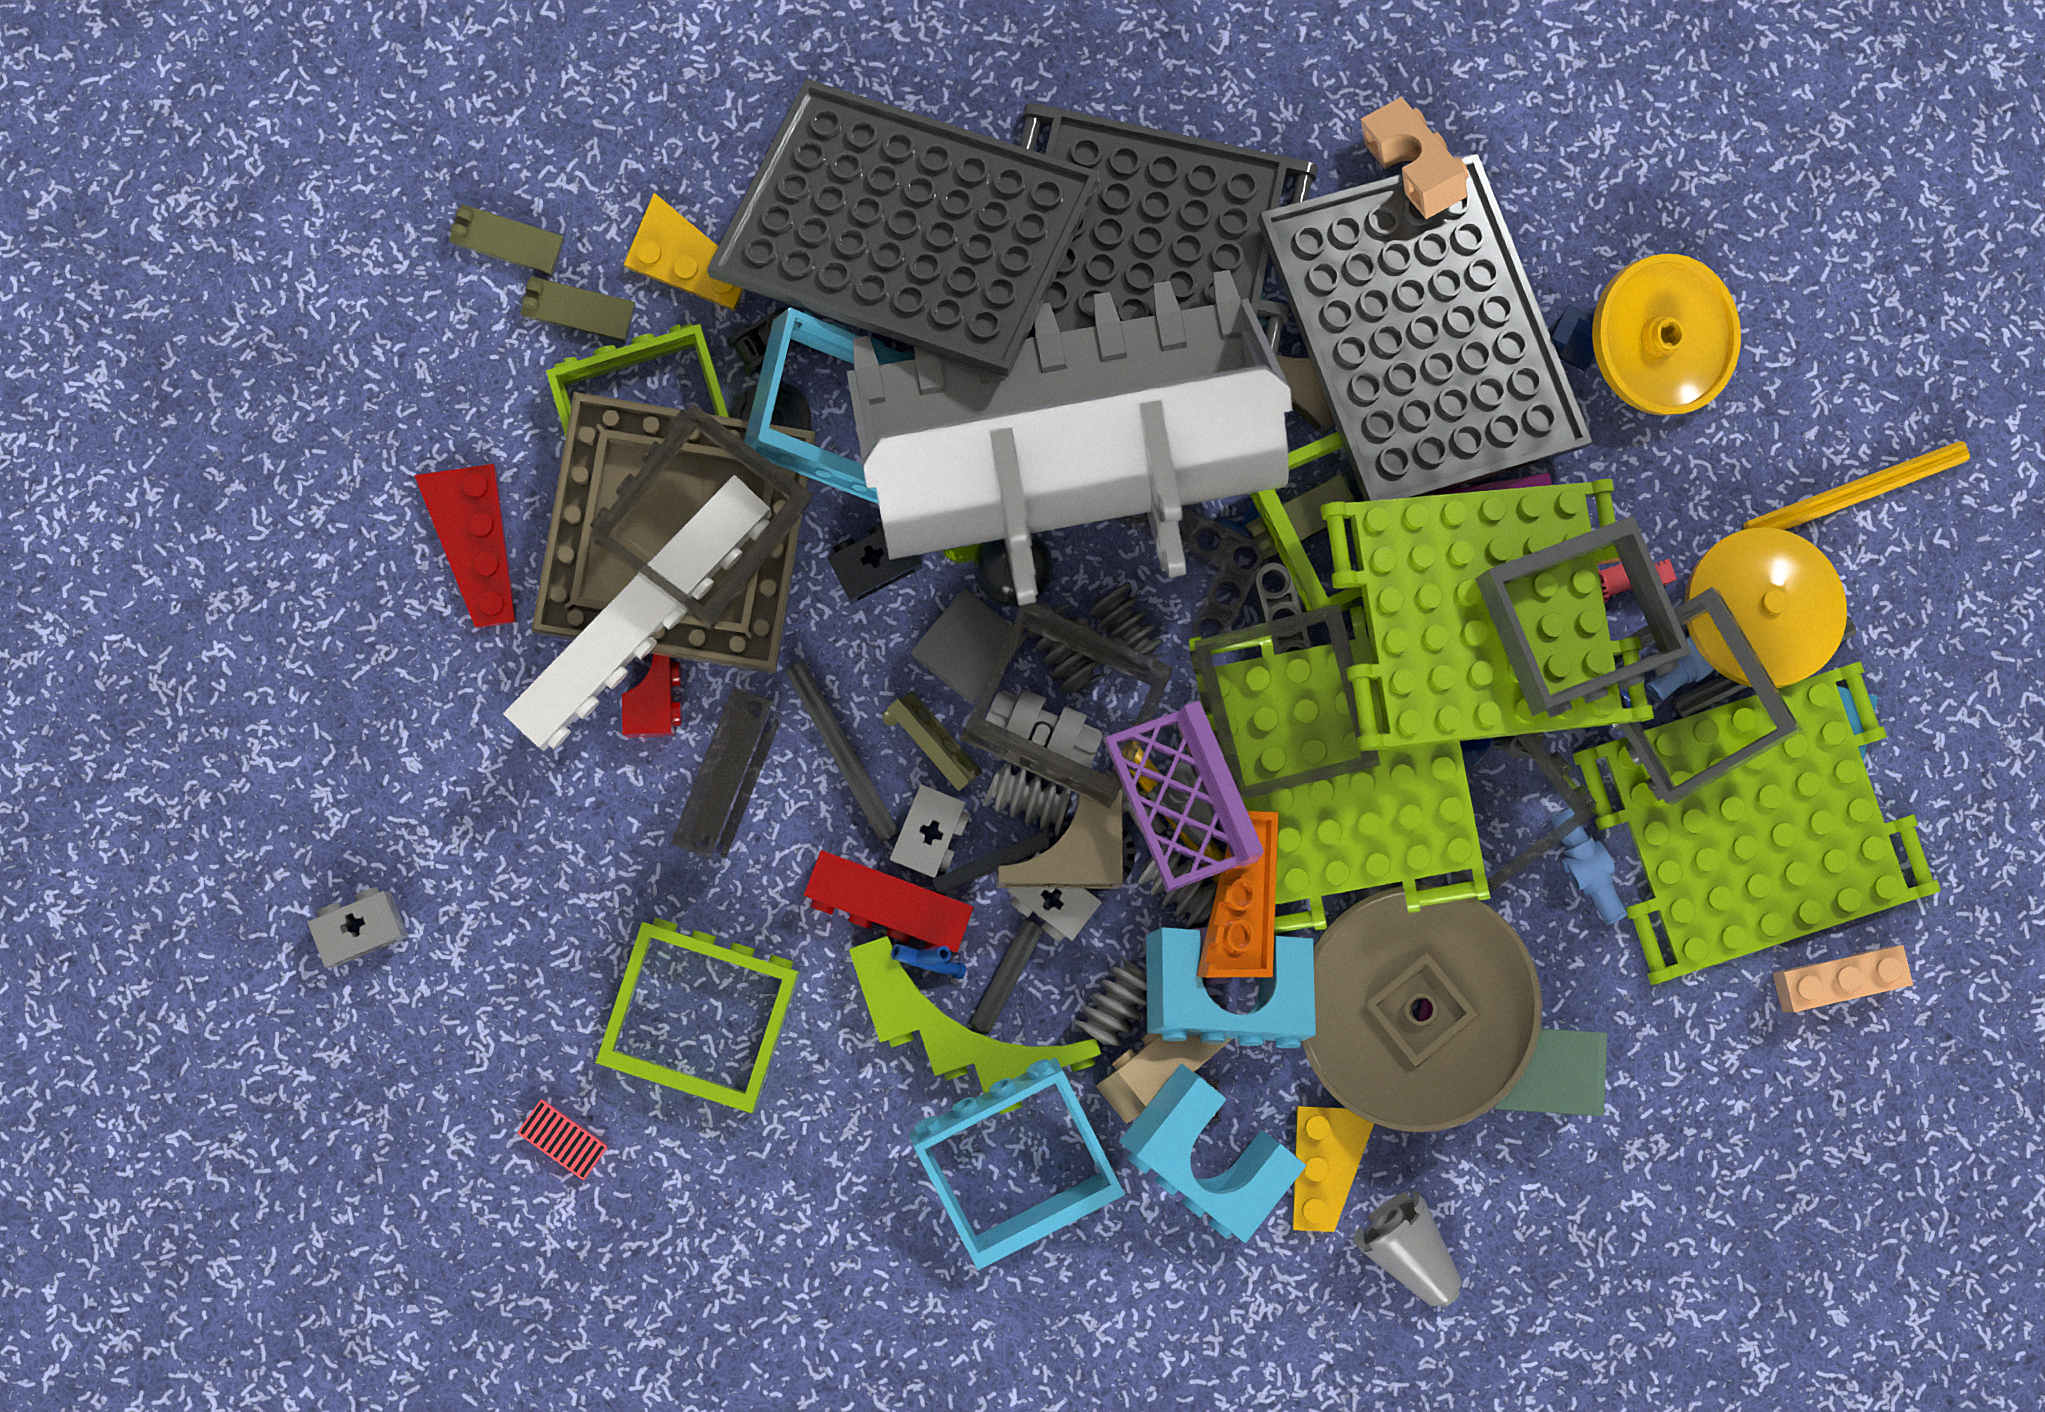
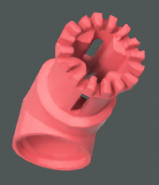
[1598,559,1677,603]

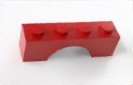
[621,654,682,738]

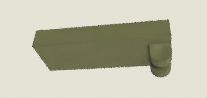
[449,204,565,276]
[520,276,636,343]
[1245,474,1356,562]
[882,691,983,791]

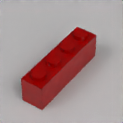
[803,850,974,953]

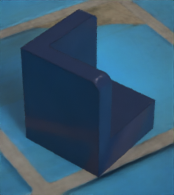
[1550,304,1595,371]

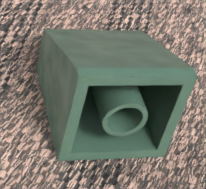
[1492,1029,1607,1116]

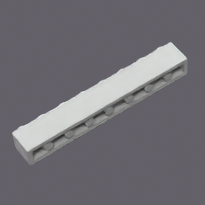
[503,475,772,751]

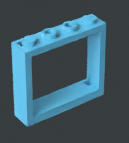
[742,307,915,504]
[908,1057,1125,1270]

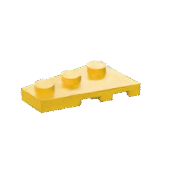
[623,193,744,311]
[1292,1106,1374,1232]

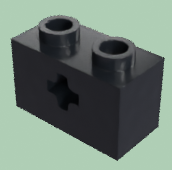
[827,522,922,605]

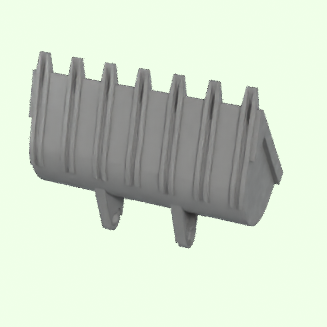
[847,270,1292,606]

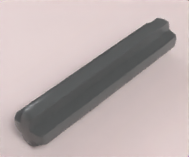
[971,920,1043,1033]

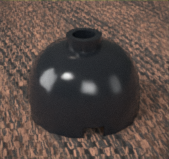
[973,533,1053,607]

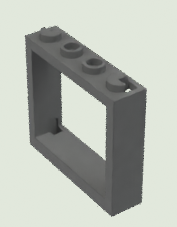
[1475,515,1692,718]
[1613,587,1802,805]

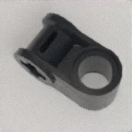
[727,308,802,377]

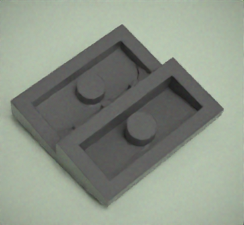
[910,588,1027,705]

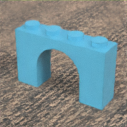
[1146,927,1316,1048]
[1119,1063,1307,1243]

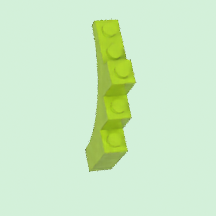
[849,936,1101,1115]

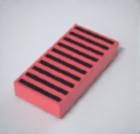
[517,1099,609,1181]

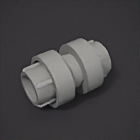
[980,689,1103,782]

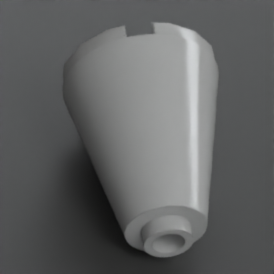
[1353,1191,1462,1307]

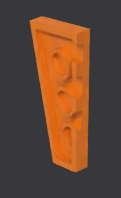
[1197,811,1278,978]

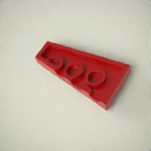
[414,464,517,628]

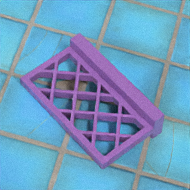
[1104,700,1264,892]

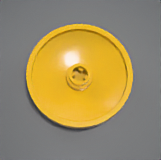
[1592,253,1741,416]
[1684,527,1847,688]

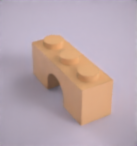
[1361,97,1469,219]
[1773,945,1913,1012]

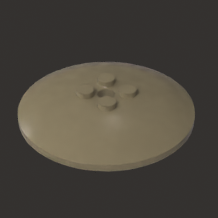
[1302,885,1543,1133]

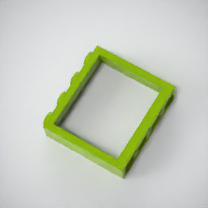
[546,323,730,437]
[1249,432,1363,625]
[595,917,800,1113]

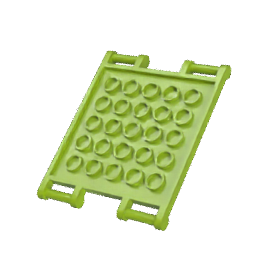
[1320,479,1654,751]
[1189,605,1490,934]
[1572,661,1942,985]

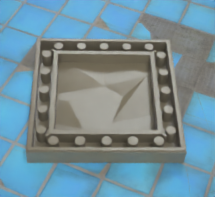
[531,392,816,674]

